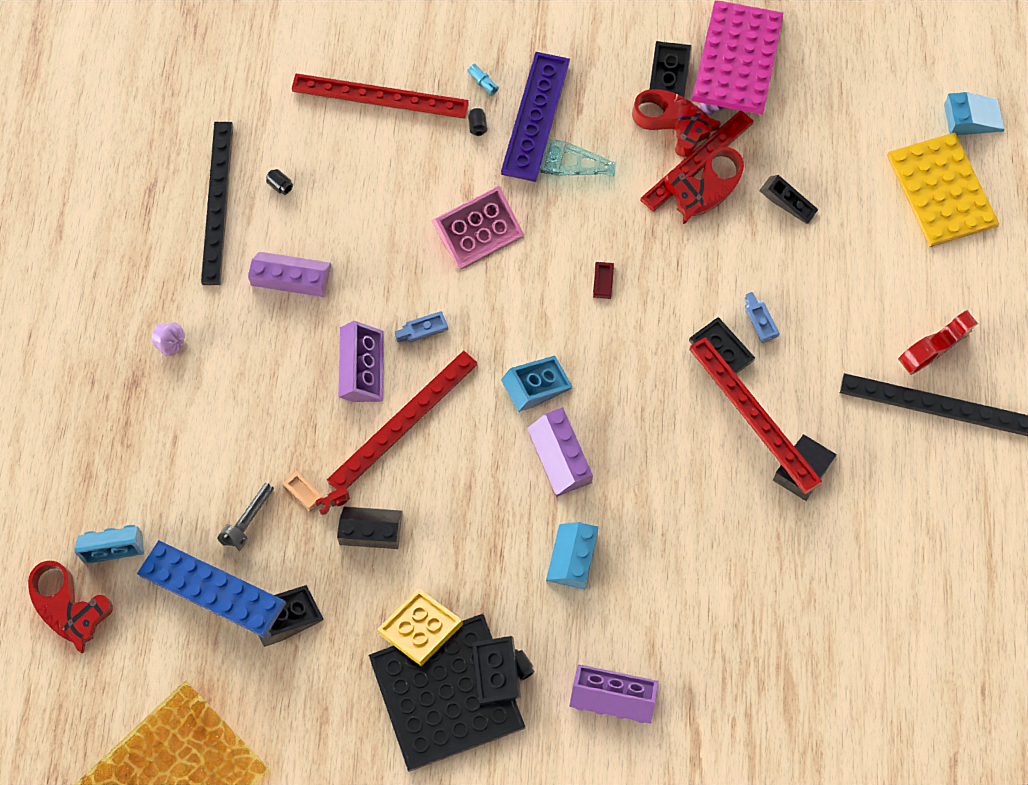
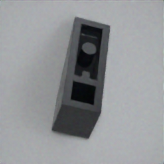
[759,175,818,224]

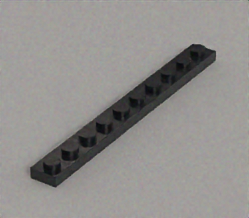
[201,122,233,285]
[839,373,1028,436]

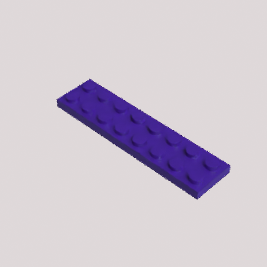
[501,52,570,182]

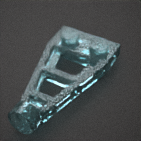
[540,138,617,176]

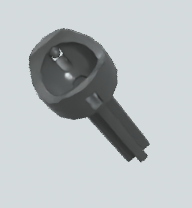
[217,482,274,552]

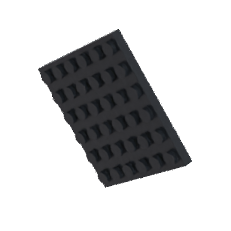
[368,614,526,772]

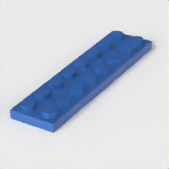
[137,540,286,638]

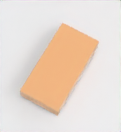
[283,471,324,512]

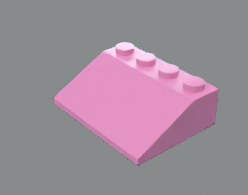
[431,186,524,269]

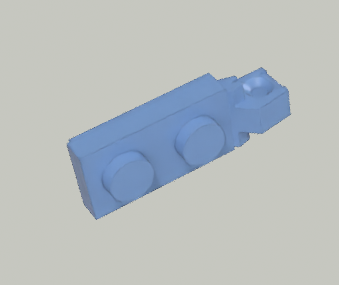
[745,292,780,343]
[395,311,448,342]

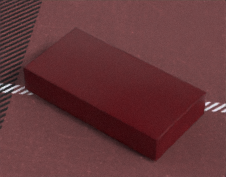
[593,262,614,299]

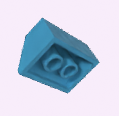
[546,522,598,590]
[74,525,144,564]

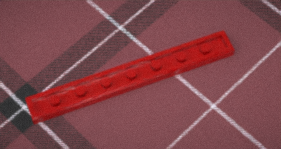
[640,110,754,212]

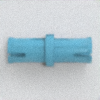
[467,63,499,95]

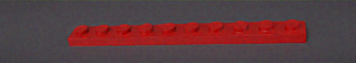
[292,73,469,119]
[689,337,822,494]
[327,350,477,490]

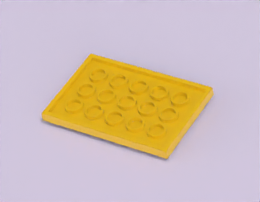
[887,132,999,247]

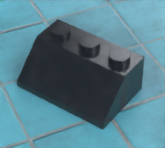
[337,507,402,549]

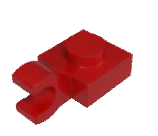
[315,486,350,515]

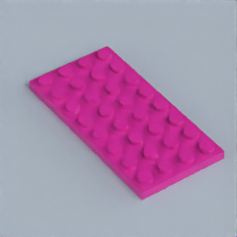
[692,0,783,115]

